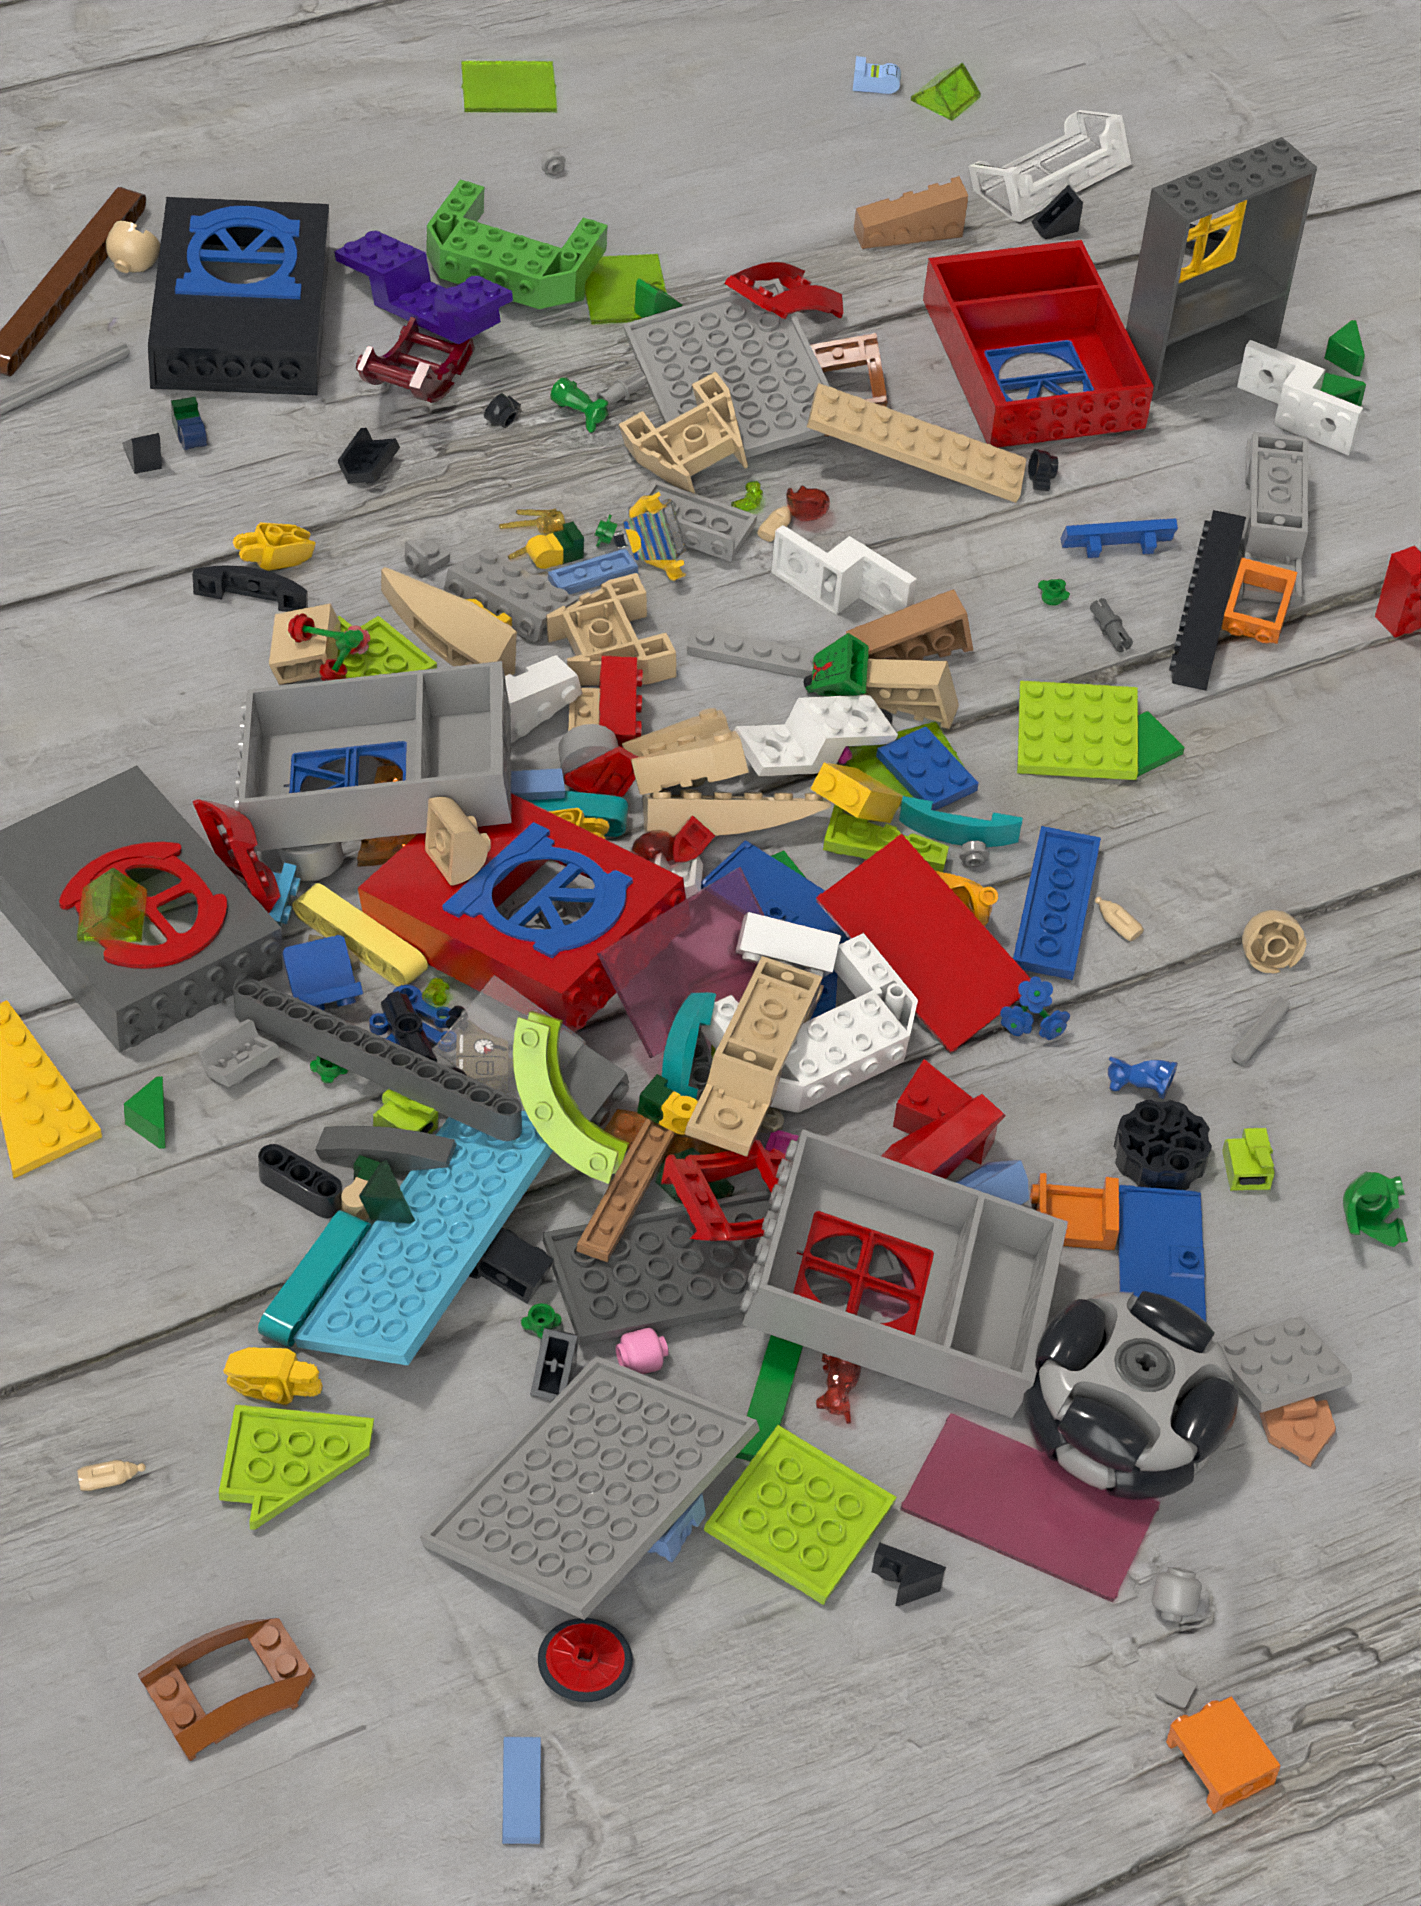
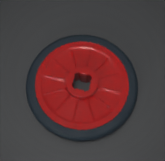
[538,1618,633,1702]

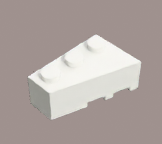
[505,655,583,743]
[735,912,841,978]

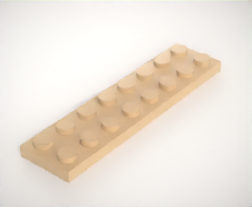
[807,383,1027,503]

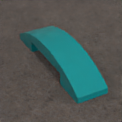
[899,796,1023,847]
[662,992,716,1099]

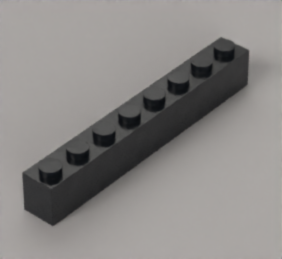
[1169,510,1246,691]

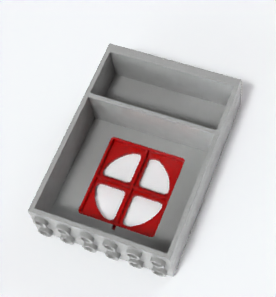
[740,1129,1068,1418]

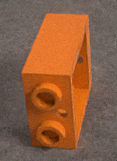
[1222,558,1298,644]

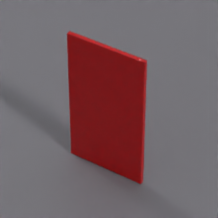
[815,833,1031,1054]

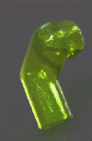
[731,481,764,512]
[422,978,450,1006]

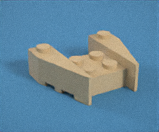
[619,371,748,493]
[546,573,676,686]
[622,708,749,795]

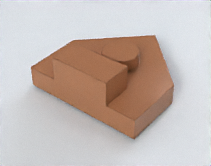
[1259,1396,1336,1467]

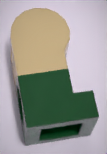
[341,1155,389,1221]

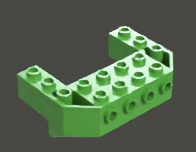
[426,179,608,309]

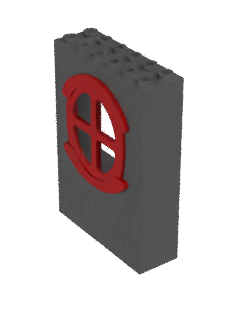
[0,765,283,1053]

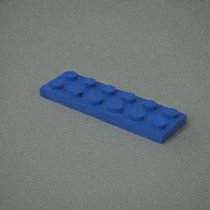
[1013,826,1101,980]

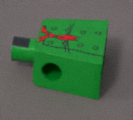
[803,633,869,697]

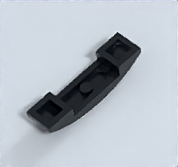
[192,565,308,612]

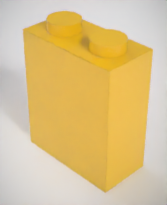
[810,762,903,823]

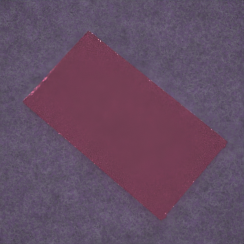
[597,867,765,1058]
[900,1413,1160,1602]

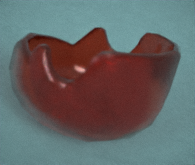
[786,485,830,522]
[631,830,675,861]

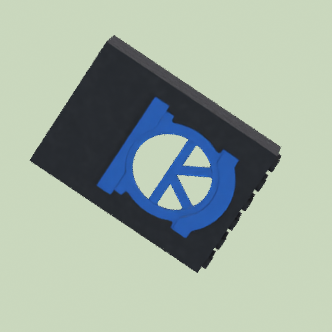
[148,197,330,396]

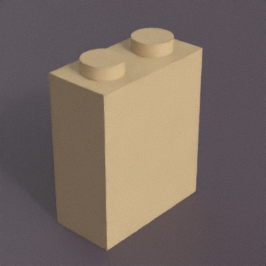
[269,603,341,685]

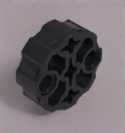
[1113,1100,1212,1190]

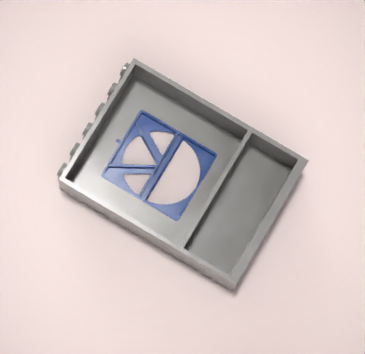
[234,661,511,851]

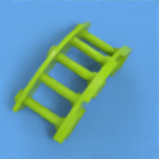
[513,1011,629,1184]

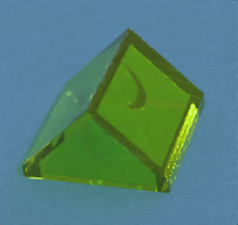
[911,63,981,121]
[77,868,148,942]

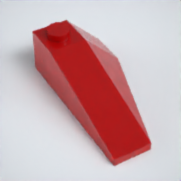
[881,1094,1006,1179]

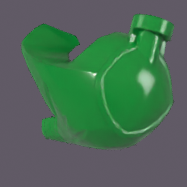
[1342,1171,1408,1247]

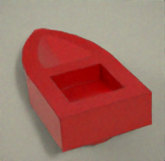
[673,815,715,862]

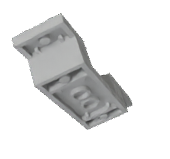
[1243,432,1309,605]

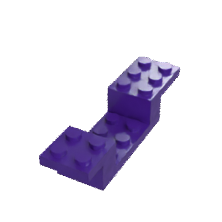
[334,230,513,344]

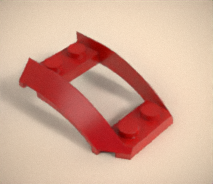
[724,262,844,319]
[192,799,280,913]
[661,1140,787,1241]

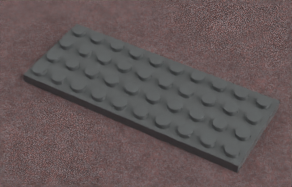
[542,1189,903,1345]

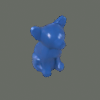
[1108,1056,1178,1099]

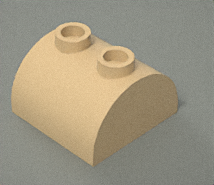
[425,797,491,885]

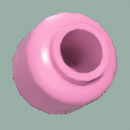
[615,1328,669,1374]

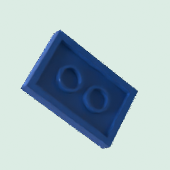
[876,727,979,811]

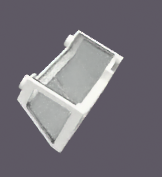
[968,110,1131,222]

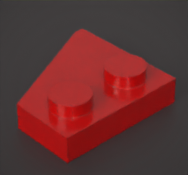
[563,746,638,798]

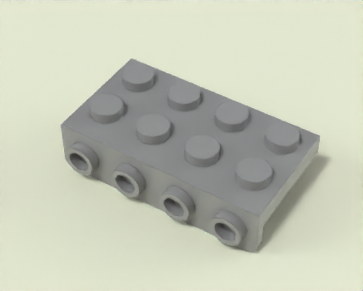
[627,479,757,562]
[444,549,578,643]

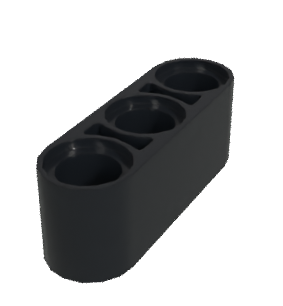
[258,1144,342,1218]

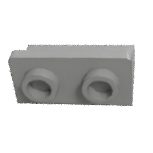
[199,1019,280,1087]

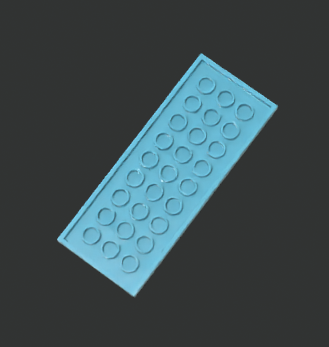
[293,1111,553,1366]

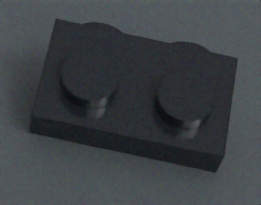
[338,427,400,484]

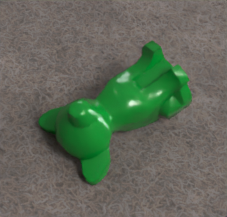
[550,377,609,433]

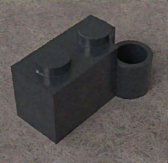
[469,1227,554,1304]

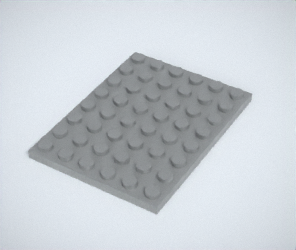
[623,278,830,473]
[420,1356,759,1620]

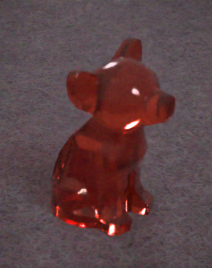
[816,1353,862,1424]

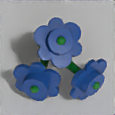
[1000,976,1070,1040]

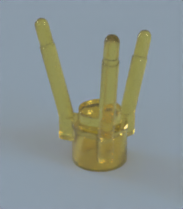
[499,508,565,560]

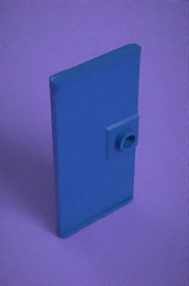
[701,840,850,972]
[1118,1185,1206,1322]

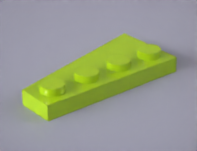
[823,805,949,872]

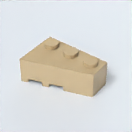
[863,659,959,729]

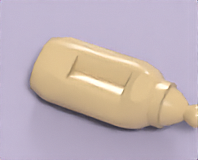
[757,503,795,542]
[1095,896,1144,941]
[77,1460,146,1491]

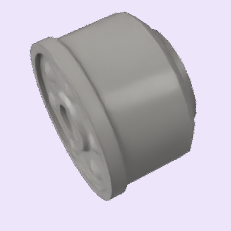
[558,724,619,791]
[278,842,344,881]

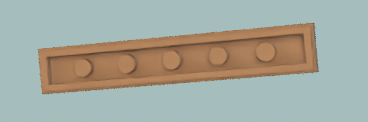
[576,1118,677,1263]

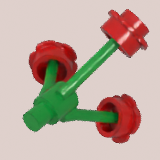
[288,613,371,681]

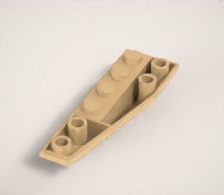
[381,567,517,676]
[642,789,831,836]

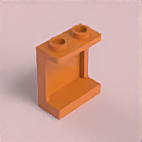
[1030,1173,1119,1250]
[1166,1696,1281,1814]

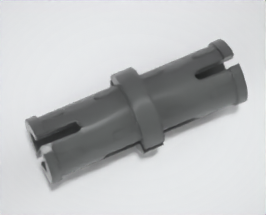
[1090,598,1133,652]

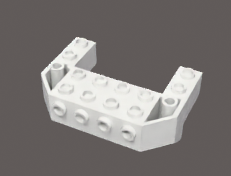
[701,933,918,1113]

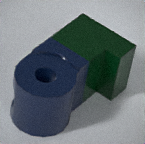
[171,396,207,450]

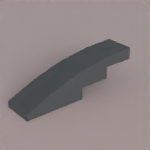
[315,1126,457,1173]

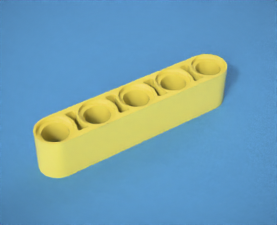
[292,883,428,987]

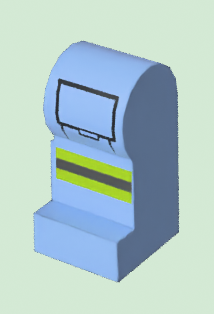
[853,56,901,94]

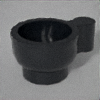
[484,393,521,428]
[1028,449,1059,491]

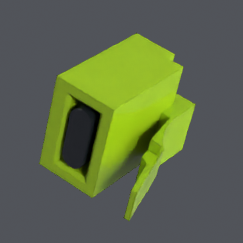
[373,1089,438,1134]
[1222,1128,1275,1191]

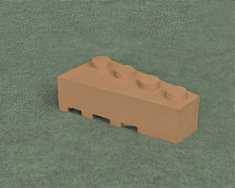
[853,176,968,249]
[846,589,973,660]

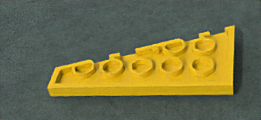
[0,1000,102,1179]

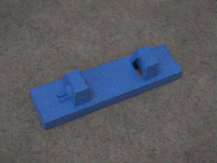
[1060,518,1178,558]

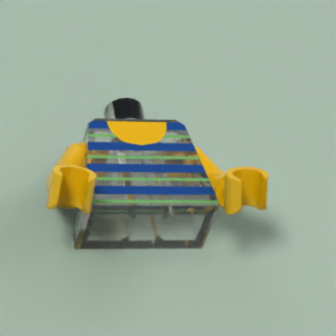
[614,492,687,581]

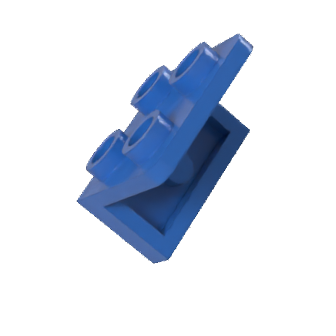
[282,935,363,1011]

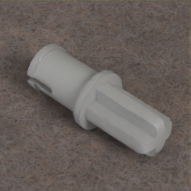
[596,371,647,408]

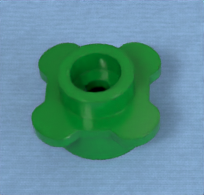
[594,514,618,547]
[1038,579,1070,606]
[310,1056,349,1083]
[521,1303,562,1339]

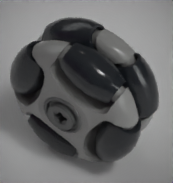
[1023,1291,1239,1500]

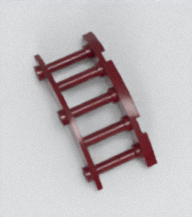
[356,317,475,403]

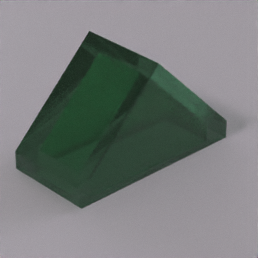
[359,1160,415,1224]

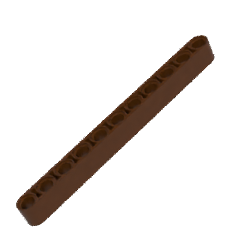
[0,187,146,377]

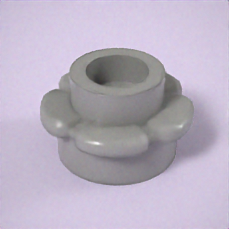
[541,150,566,175]
[959,841,989,867]

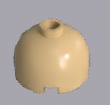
[106,221,160,273]
[1242,910,1307,974]

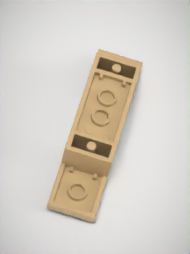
[685,956,824,1156]

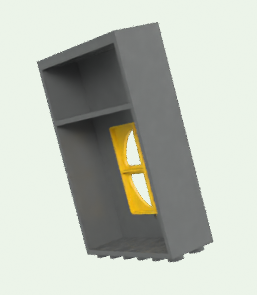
[1126,137,1317,401]

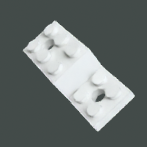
[1237,340,1363,455]
[771,525,917,615]
[734,695,898,776]

